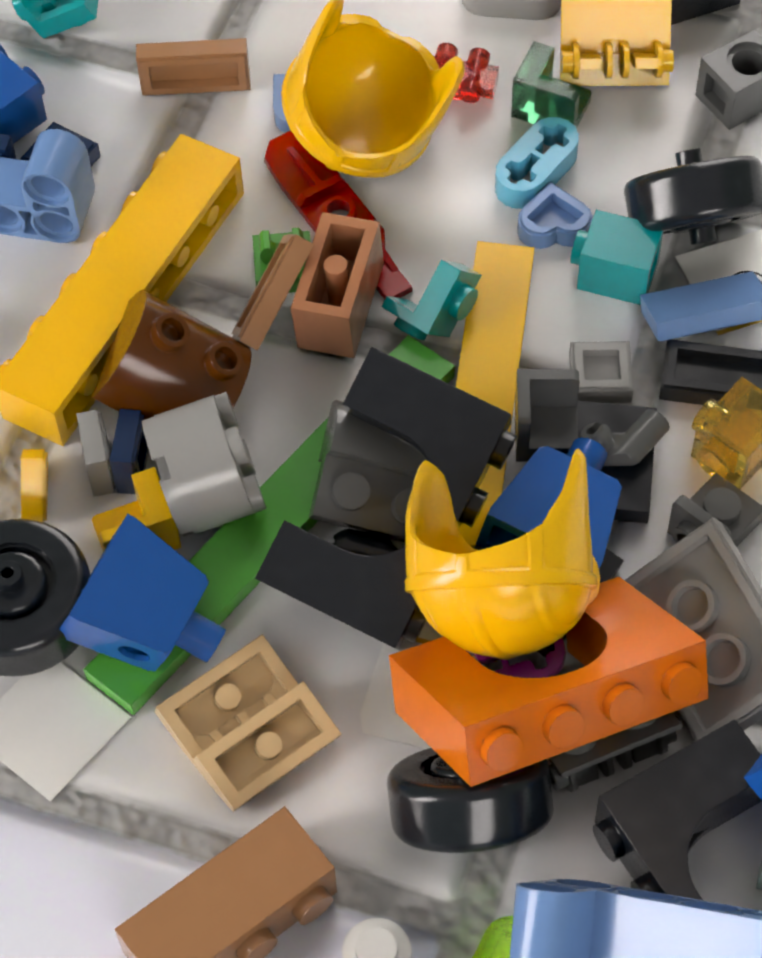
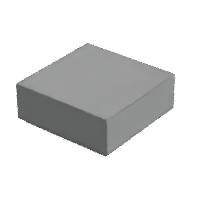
[569,341,634,403]
[76,409,116,496]

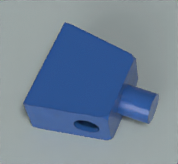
[476,438,622,568]
[59,514,226,671]

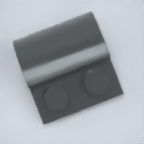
[308,400,427,542]

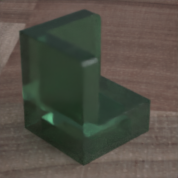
[511,41,592,129]

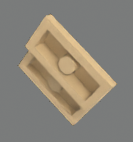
[154,634,341,812]

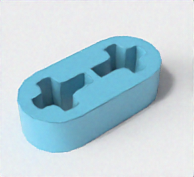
[495,117,579,209]

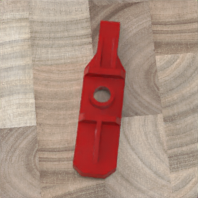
[264,130,413,300]

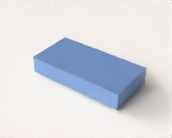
[640,271,762,342]

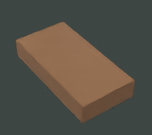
[136,38,251,96]
[231,234,314,351]

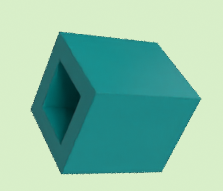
[570,209,663,305]

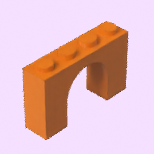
[389,577,709,787]

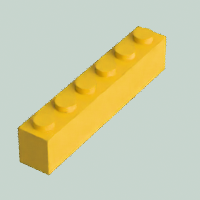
[0,134,244,446]

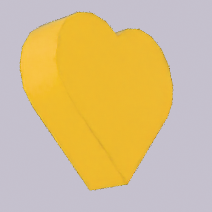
[20,449,48,523]

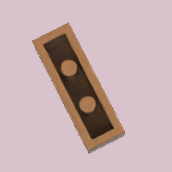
[115,806,337,958]

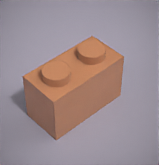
[291,212,384,358]

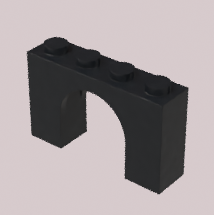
[255,347,517,650]
[593,719,762,900]

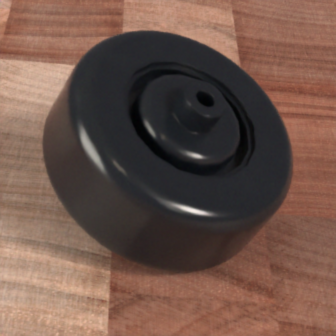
[624,148,762,245]
[0,519,90,677]
[387,748,554,853]

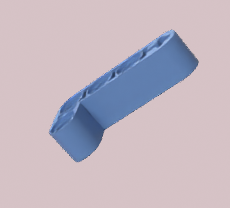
[0,129,95,243]
[510,879,762,958]

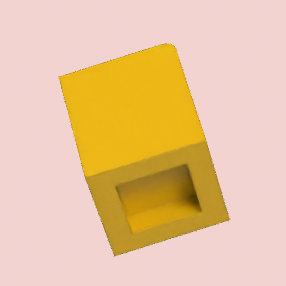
[92,467,182,552]

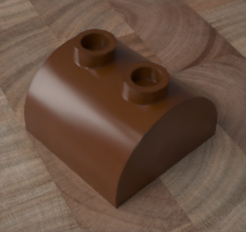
[93,290,252,419]

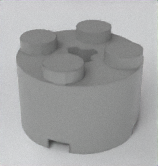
[142,392,266,537]

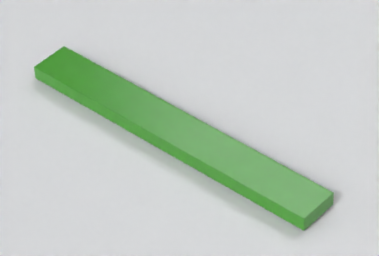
[83,335,455,715]

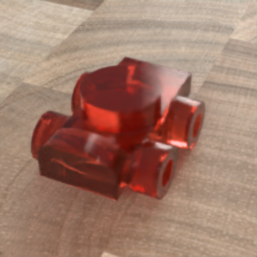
[434,43,499,103]

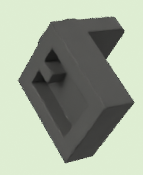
[667,472,762,547]

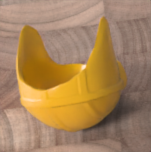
[281,0,465,178]
[404,448,600,660]

